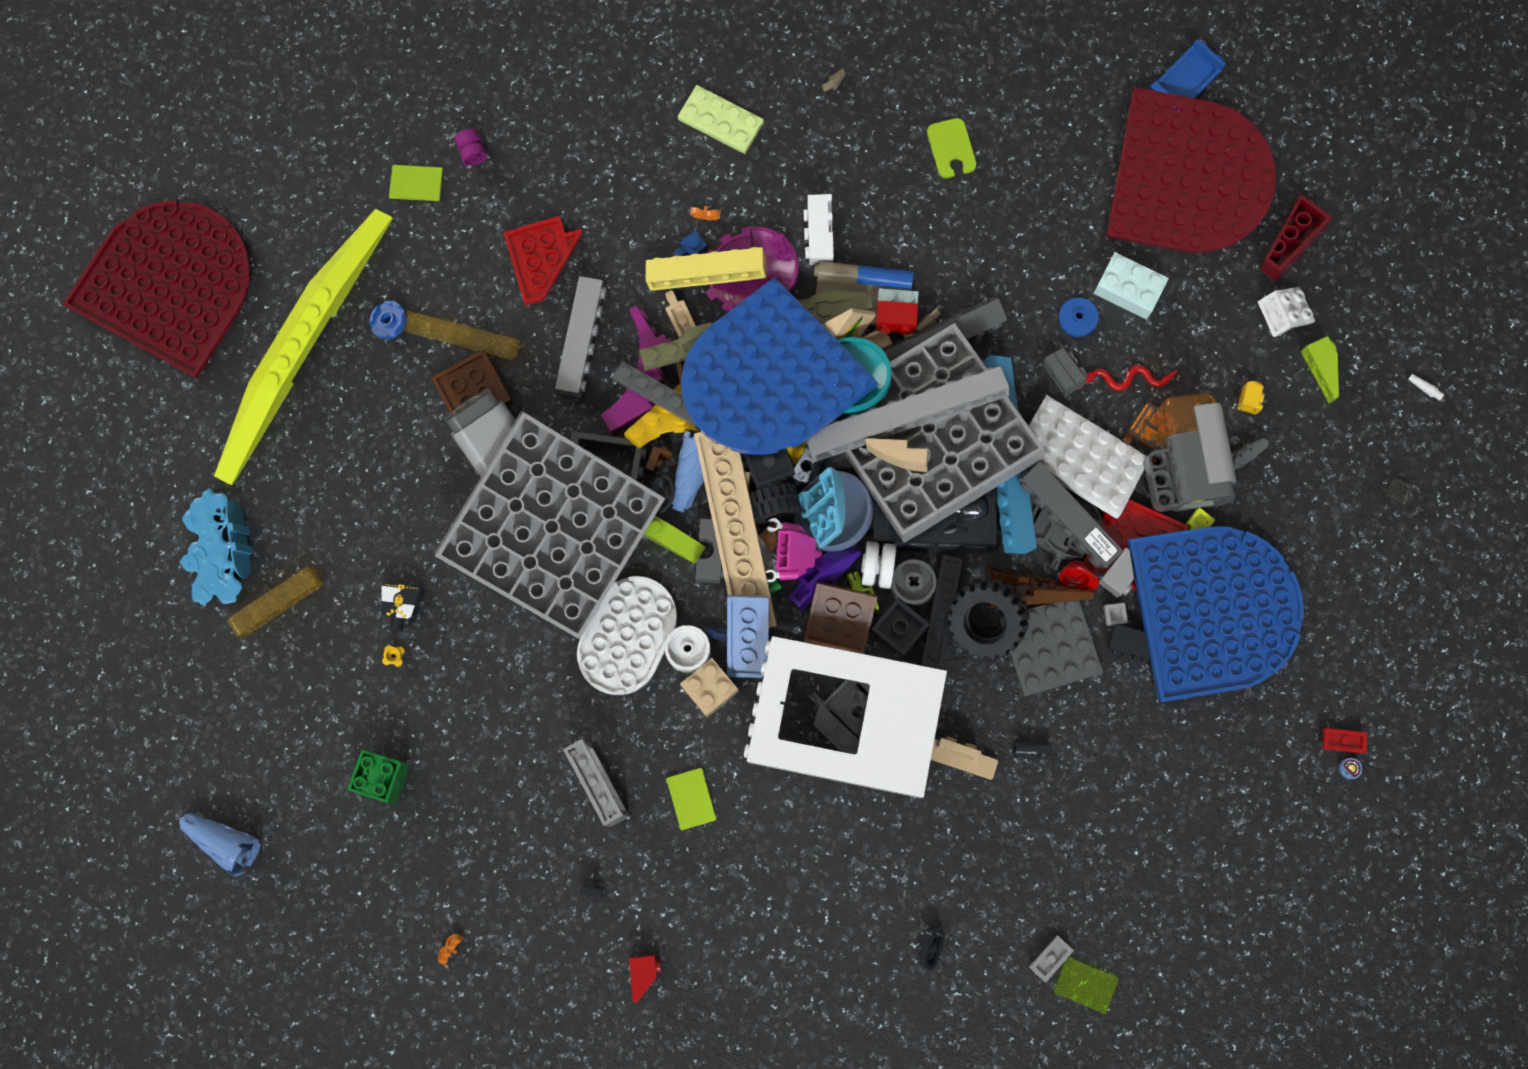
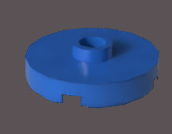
[1058,298,1098,337]
[369,300,407,340]

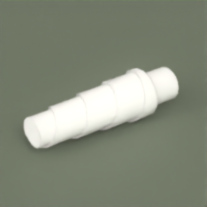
[1408,374,1444,401]

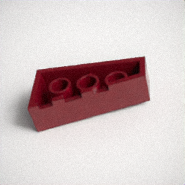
[1260,194,1332,282]

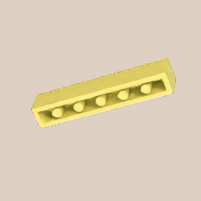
[646,247,766,291]

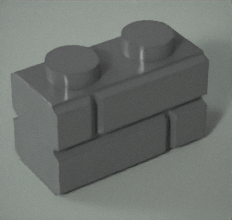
[1043,348,1087,396]

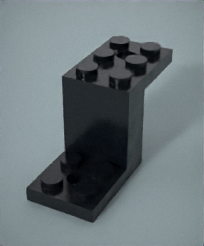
[741,449,796,489]

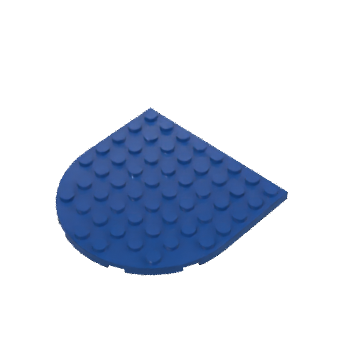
[681,277,878,455]
[1127,526,1304,703]

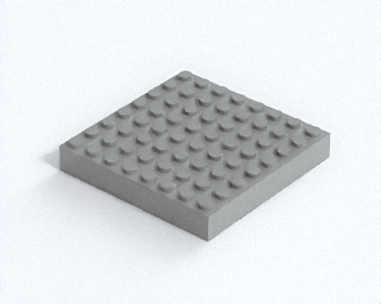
[833,323,1045,543]
[435,411,665,639]

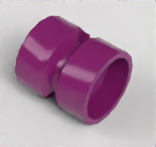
[455,129,487,166]

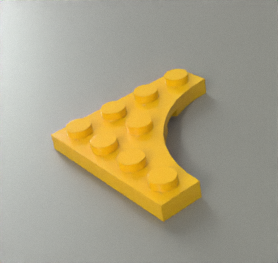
[624,384,701,448]

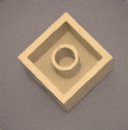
[680,658,739,718]

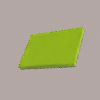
[389,165,443,202]
[666,768,717,831]

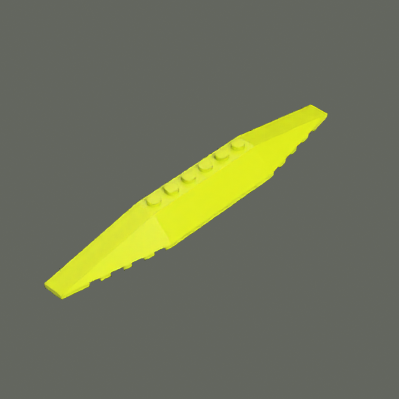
[214,209,393,486]

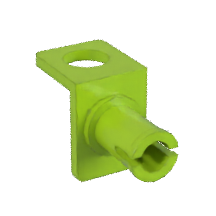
[847,572,879,613]

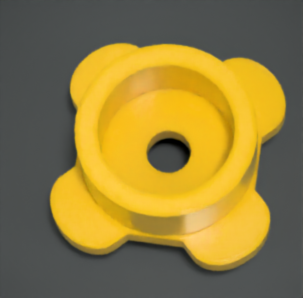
[382,645,405,667]

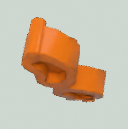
[690,206,721,220]
[438,934,464,966]

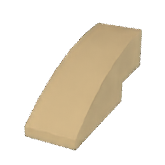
[865,438,929,472]

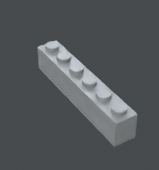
[555,276,607,398]

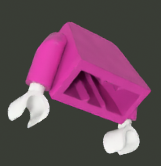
[765,518,822,582]

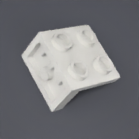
[1258,287,1315,337]

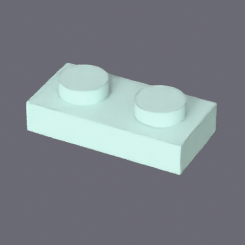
[878,288,918,304]

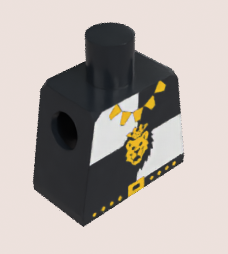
[382,582,425,632]

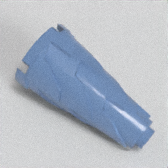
[672,432,704,513]
[179,813,261,877]

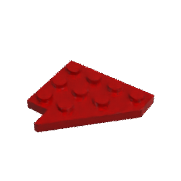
[503,216,583,306]

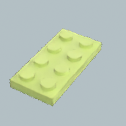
[678,85,764,154]

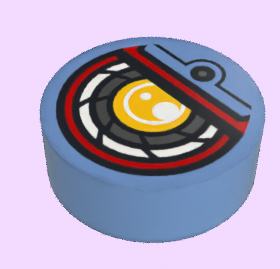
[1339,758,1362,779]

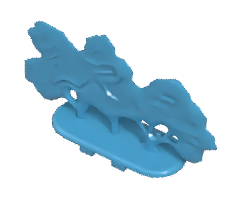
[179,488,253,606]

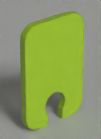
[927,118,976,178]

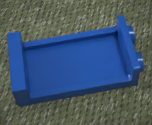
[1149,39,1226,112]

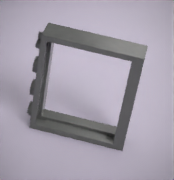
[570,431,647,482]

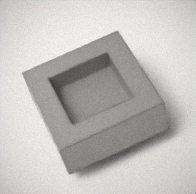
[1103,603,1128,626]

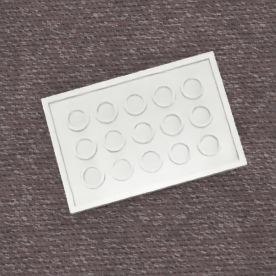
[1029,395,1148,519]

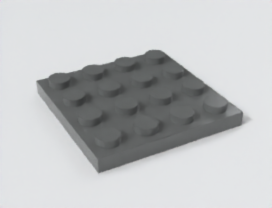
[998,601,1103,697]

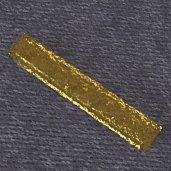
[403,311,521,360]

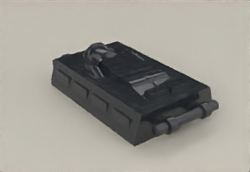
[860,478,1003,554]

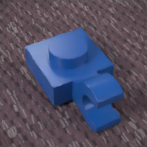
[673,231,708,256]

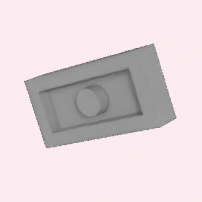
[1029,935,1074,982]

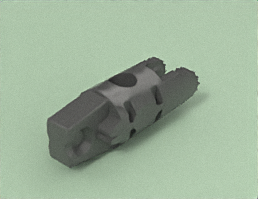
[1231,438,1269,470]

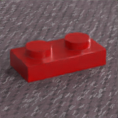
[1322,728,1367,754]

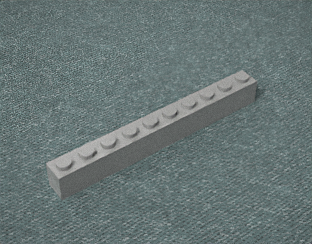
[807,366,1009,462]

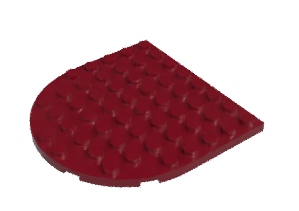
[1106,87,1276,253]
[62,200,251,379]

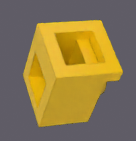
[1237,381,1265,414]

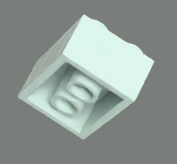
[1093,252,1169,319]

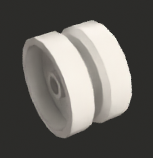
[861,541,896,589]
[665,625,711,673]

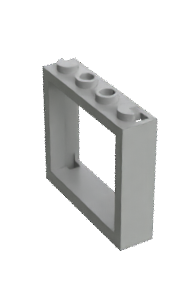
[563,739,630,827]

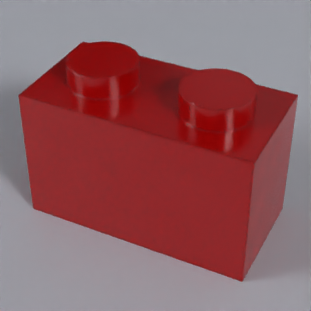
[875,301,918,335]

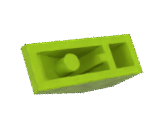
[1301,336,1339,403]
[643,516,706,565]

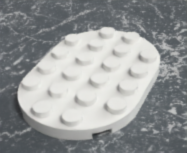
[577,576,677,695]

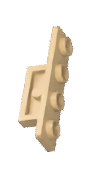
[931,736,998,780]

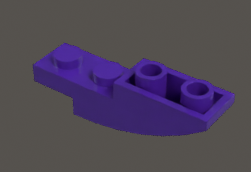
[789,546,861,610]

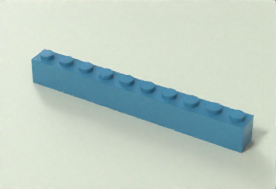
[982,355,1037,554]

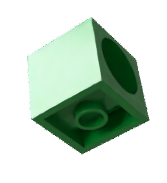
[347,750,410,804]

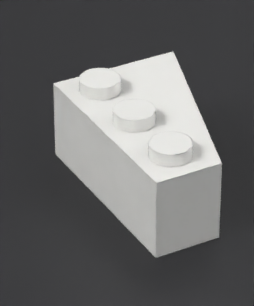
[804,194,833,265]

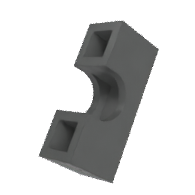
[695,519,724,584]

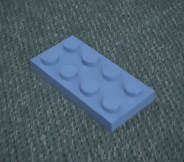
[727,595,769,678]

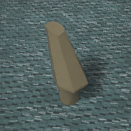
[821,68,846,92]
[916,308,941,332]

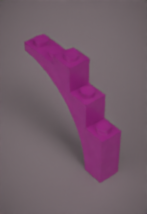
[601,306,671,436]

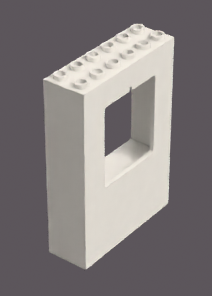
[744,636,947,798]

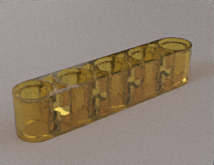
[227,566,323,639]

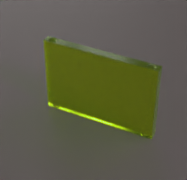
[1053,957,1119,1014]

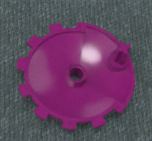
[706,227,799,312]

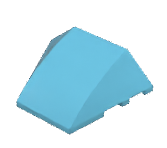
[798,467,846,548]

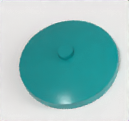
[837,337,891,414]

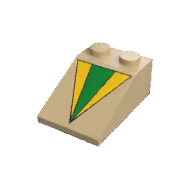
[822,308,876,340]

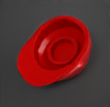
[1060,560,1099,590]

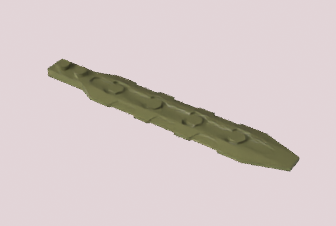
[639,290,873,371]

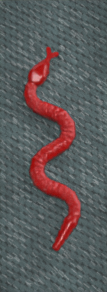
[1080,365,1178,391]

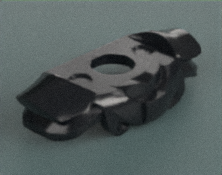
[787,444,824,493]

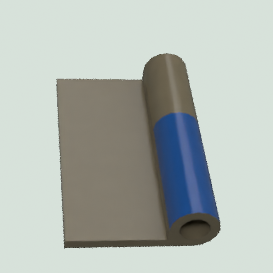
[814,261,914,326]

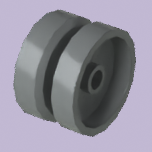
[890,559,937,608]

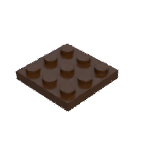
[431,349,512,413]
[804,581,878,654]

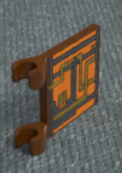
[1121,401,1181,464]

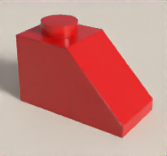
[629,955,661,1003]

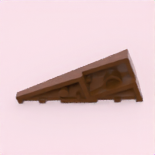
[986,565,1094,608]

